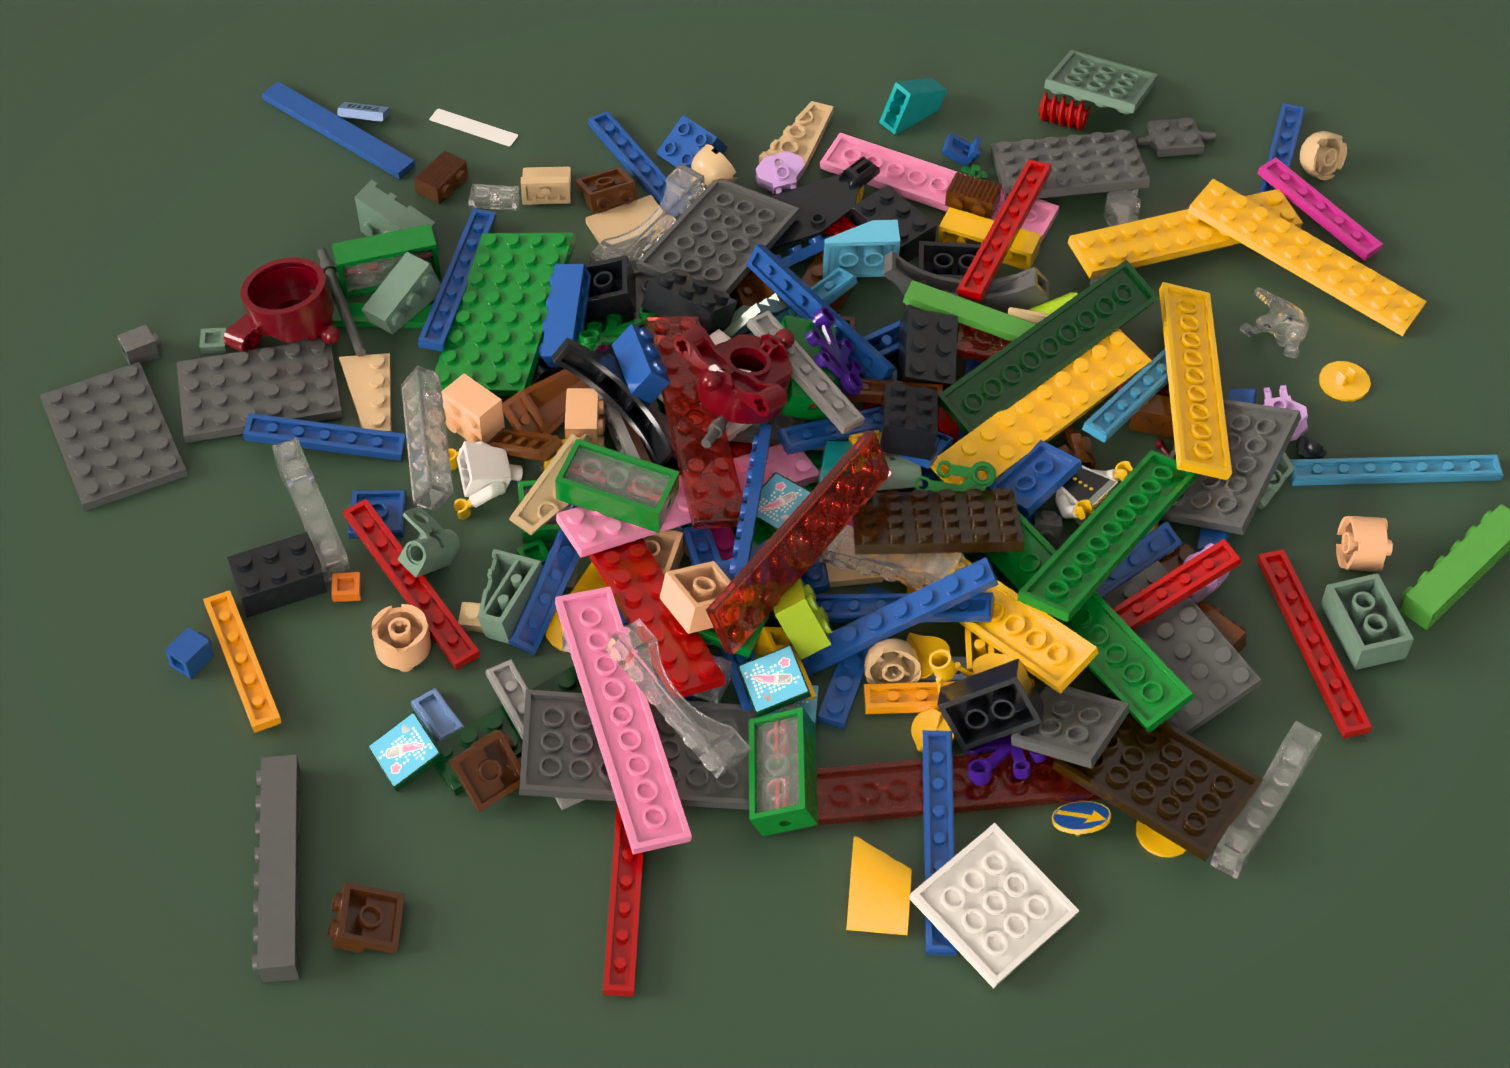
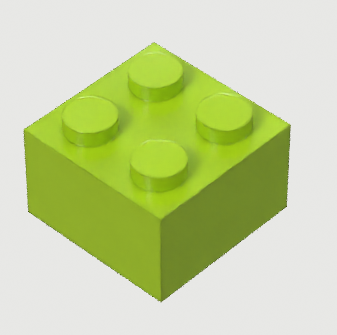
[770,577,832,660]

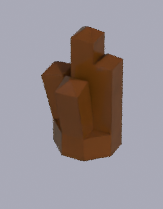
[1058,427,1096,469]

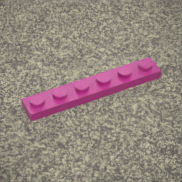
[1258,157,1383,261]

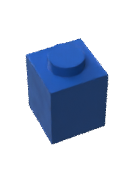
[165,627,214,679]

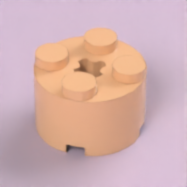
[1336,516,1393,572]
[372,604,432,672]

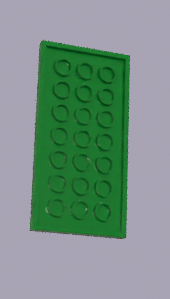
[429,233,577,397]

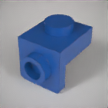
[942,133,982,166]

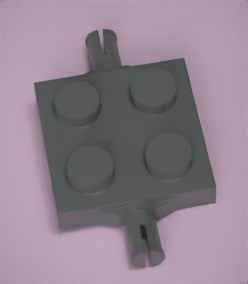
[1135,118,1216,157]

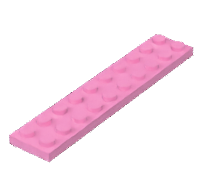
[820,133,1060,244]
[556,444,819,558]
[555,587,692,854]

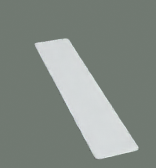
[429,109,518,146]

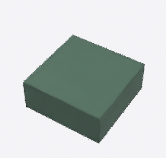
[199,327,227,354]

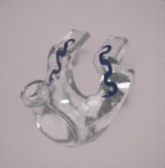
[1239,287,1309,358]

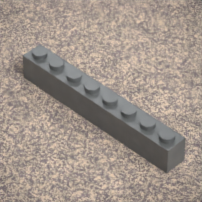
[252,754,301,983]

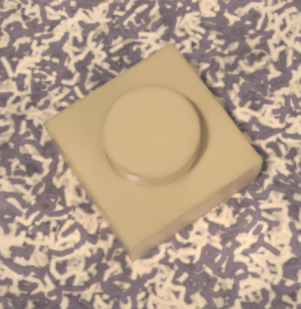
[458,602,484,633]

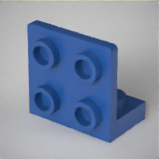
[657,115,728,177]

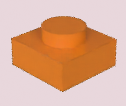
[331,572,361,602]

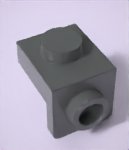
[1033,511,1062,551]

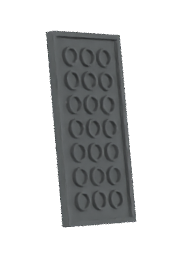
[519,689,755,810]

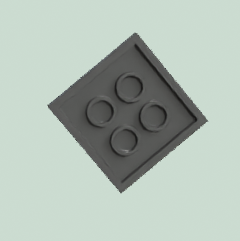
[1011,685,1129,769]

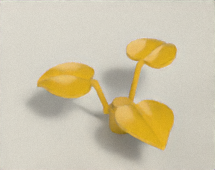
[906,633,1014,752]

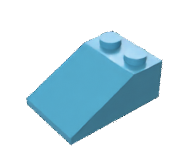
[822,220,900,278]

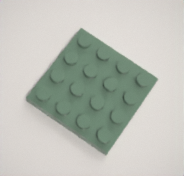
[1044,50,1158,114]

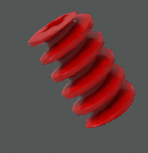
[1039,91,1091,132]

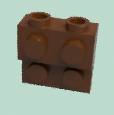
[575,166,638,213]
[448,729,521,812]
[327,882,405,954]

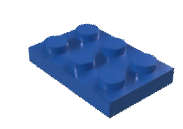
[988,440,1082,516]

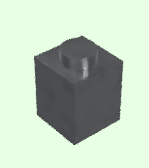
[117,324,161,365]

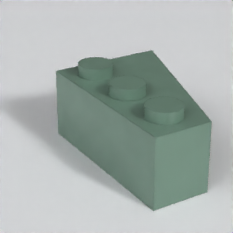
[355,179,438,241]
[362,252,441,334]
[478,549,543,644]

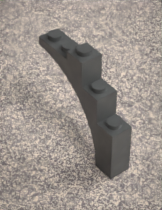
[883,251,1049,314]

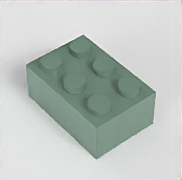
[1320,573,1414,670]

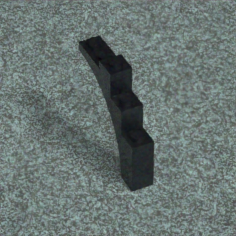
[552,337,692,475]

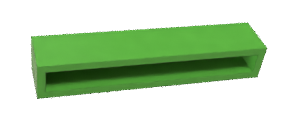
[1400,504,1510,631]

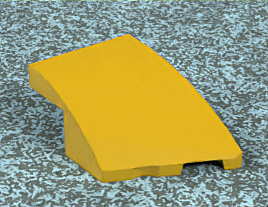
[846,836,912,935]

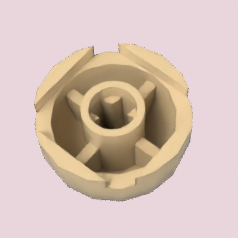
[1300,131,1347,180]
[691,144,738,190]
[864,638,921,684]

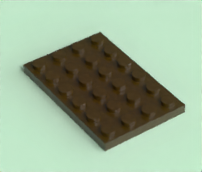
[851,488,1025,555]
[1052,692,1263,862]

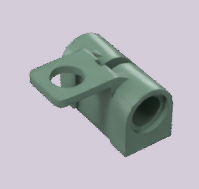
[864,453,923,491]
[397,507,460,577]

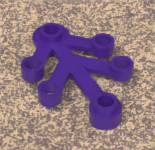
[805,306,863,397]
[965,735,1047,786]

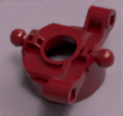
[223,257,340,353]
[674,325,795,424]

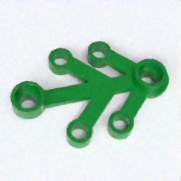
[577,308,660,351]
[915,461,996,492]

